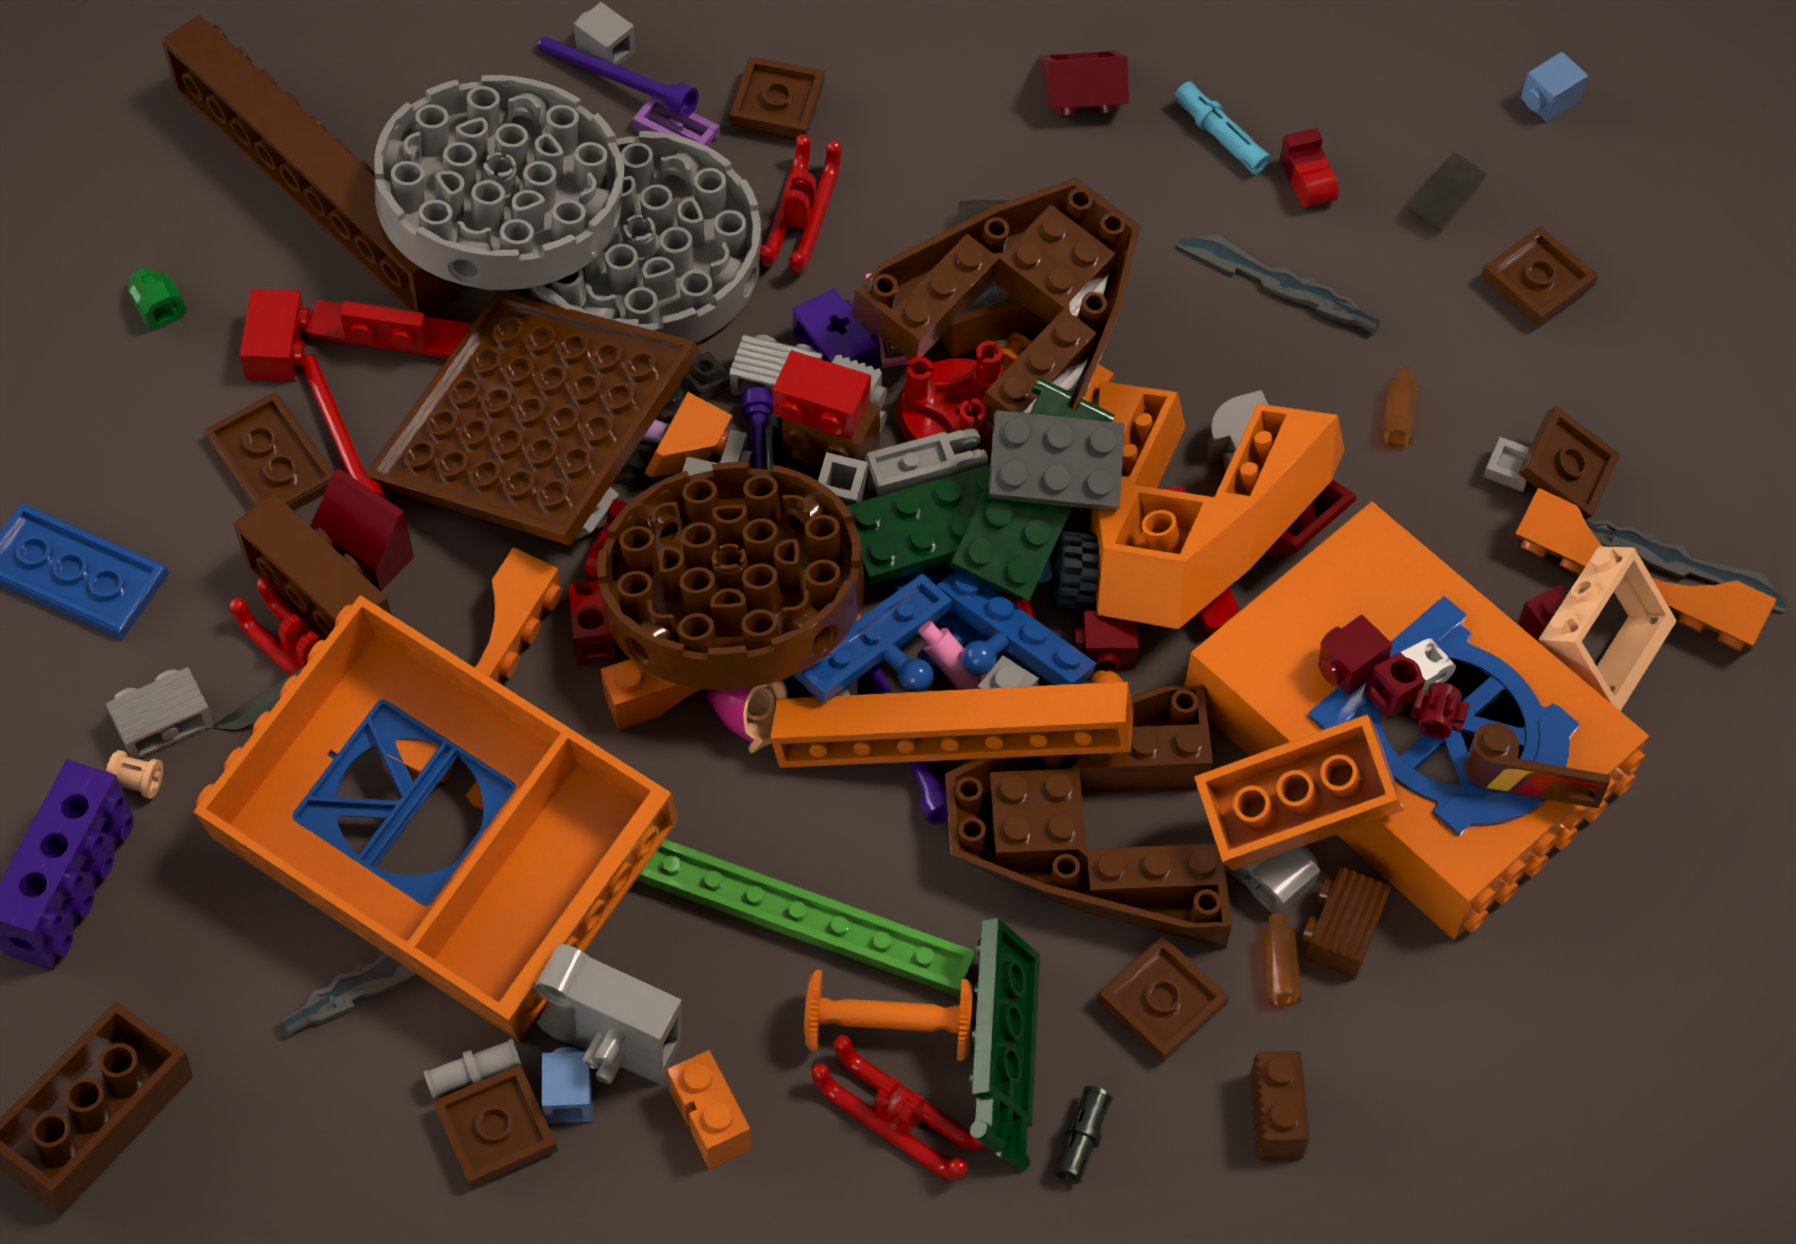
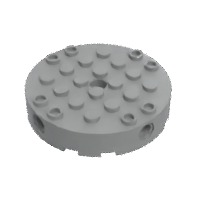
[374,75,624,290]
[526,131,762,343]

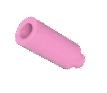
[918,621,986,690]

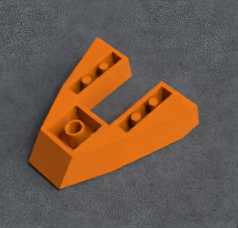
[1089,381,1345,629]

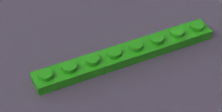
[636,839,976,998]

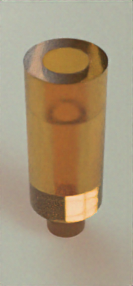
[1382,367,1419,447]
[1262,913,1302,1006]

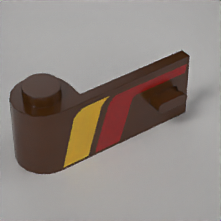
[1464,723,1610,808]

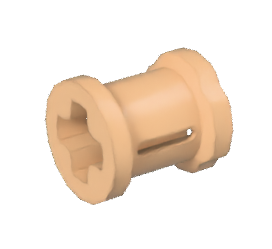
[106,750,163,799]

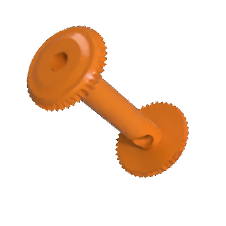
[804,970,975,1061]

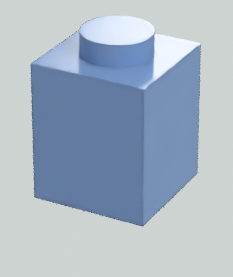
[1521,52,1589,122]
[542,1047,593,1124]

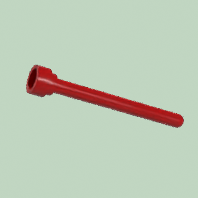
[301,354,386,499]

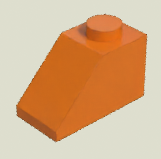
[644,392,733,477]

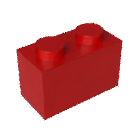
[240,289,311,381]
[772,350,871,439]

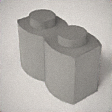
[1225,846,1321,917]

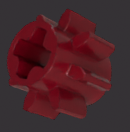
[1410,682,1469,739]

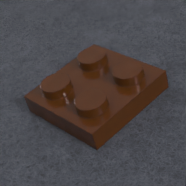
[730,56,825,138]
[1481,226,1598,326]
[1518,406,1620,520]
[1098,936,1229,1063]
[433,1064,558,1189]

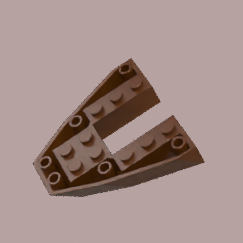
[851,178,1141,424]
[945,685,1232,949]

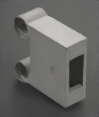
[534,944,682,1085]

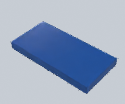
[0,503,169,640]

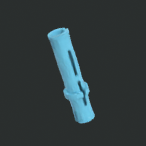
[1174,81,1271,175]

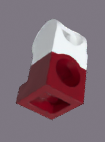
[1363,639,1456,720]

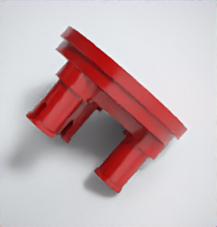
[897,341,1004,463]

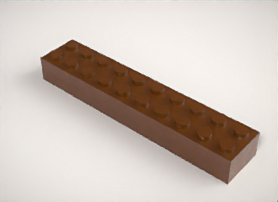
[161,15,459,317]

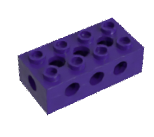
[0,759,134,971]

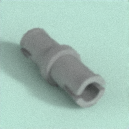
[424,1038,522,1099]

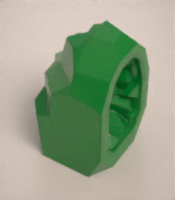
[127,267,187,329]

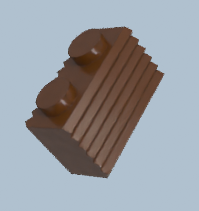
[1301,867,1392,978]
[1249,1051,1310,1161]

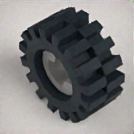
[1050,531,1100,610]

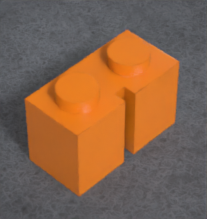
[667,1050,752,1170]

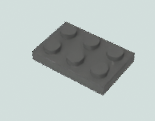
[988,410,1125,511]

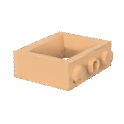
[1538,546,1677,711]

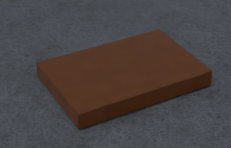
[203,392,334,511]

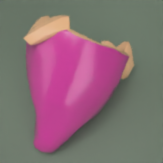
[706,680,788,754]

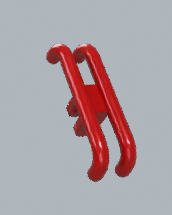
[760,134,842,274]
[230,577,325,676]
[811,1035,986,1181]

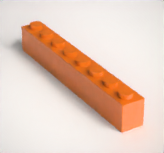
[770,682,1134,768]

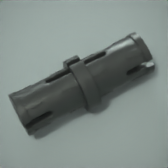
[1053,1086,1113,1184]

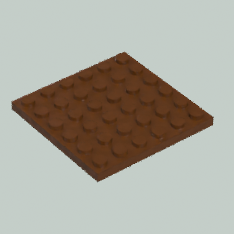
[365,290,700,546]

